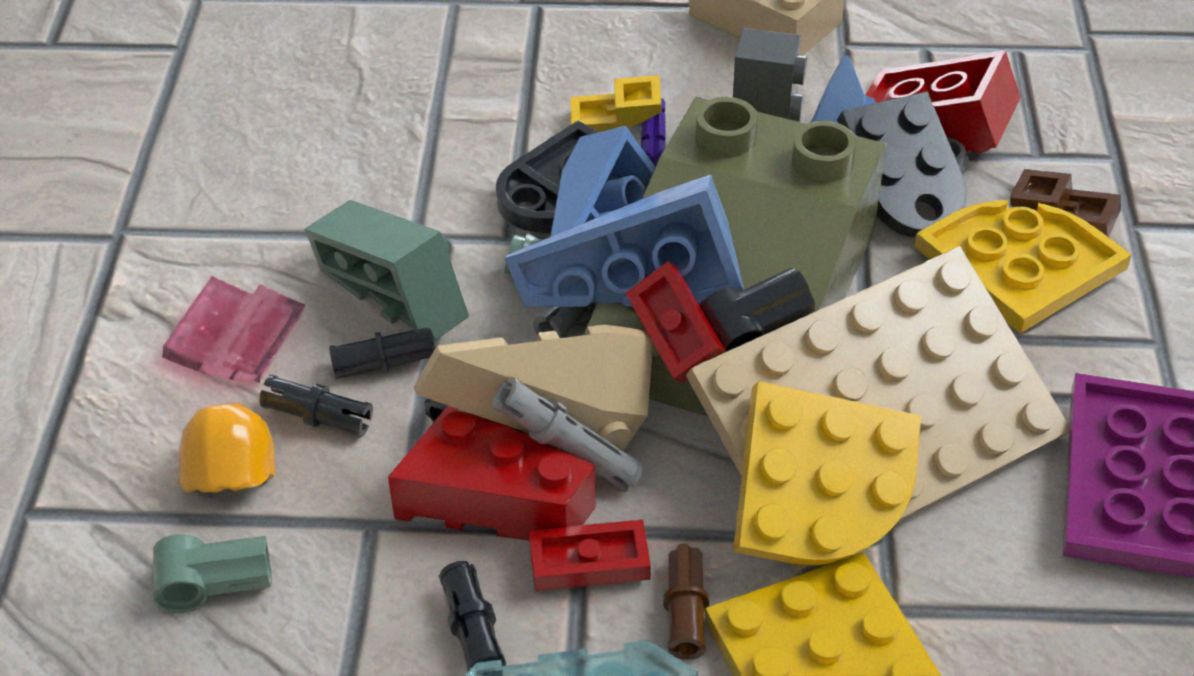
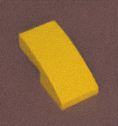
[571,75,662,132]

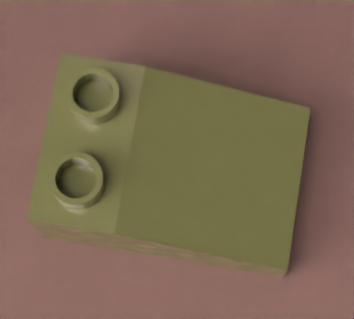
[583,96,886,417]

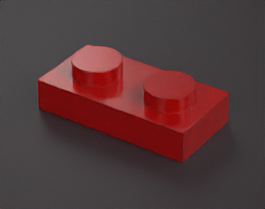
[625,261,727,384]
[529,519,651,591]

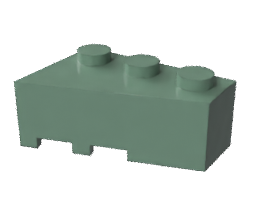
[305,200,469,341]

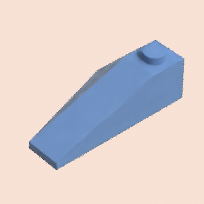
[551,126,656,237]
[505,175,744,307]

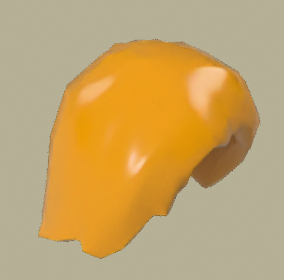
[177,403,275,493]

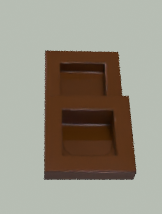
[1010,169,1121,237]

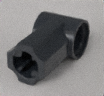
[700,267,815,352]

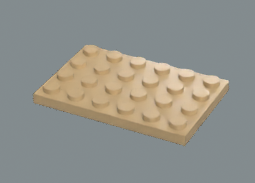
[686,246,1071,574]

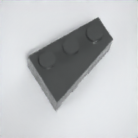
[733,28,808,122]

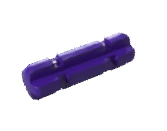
[641,97,666,167]

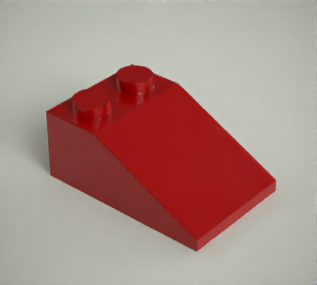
[865,50,1021,153]

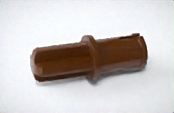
[663,544,710,660]

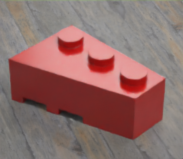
[388,406,596,541]

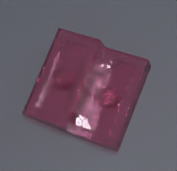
[162,276,306,383]

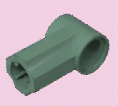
[153,534,272,613]

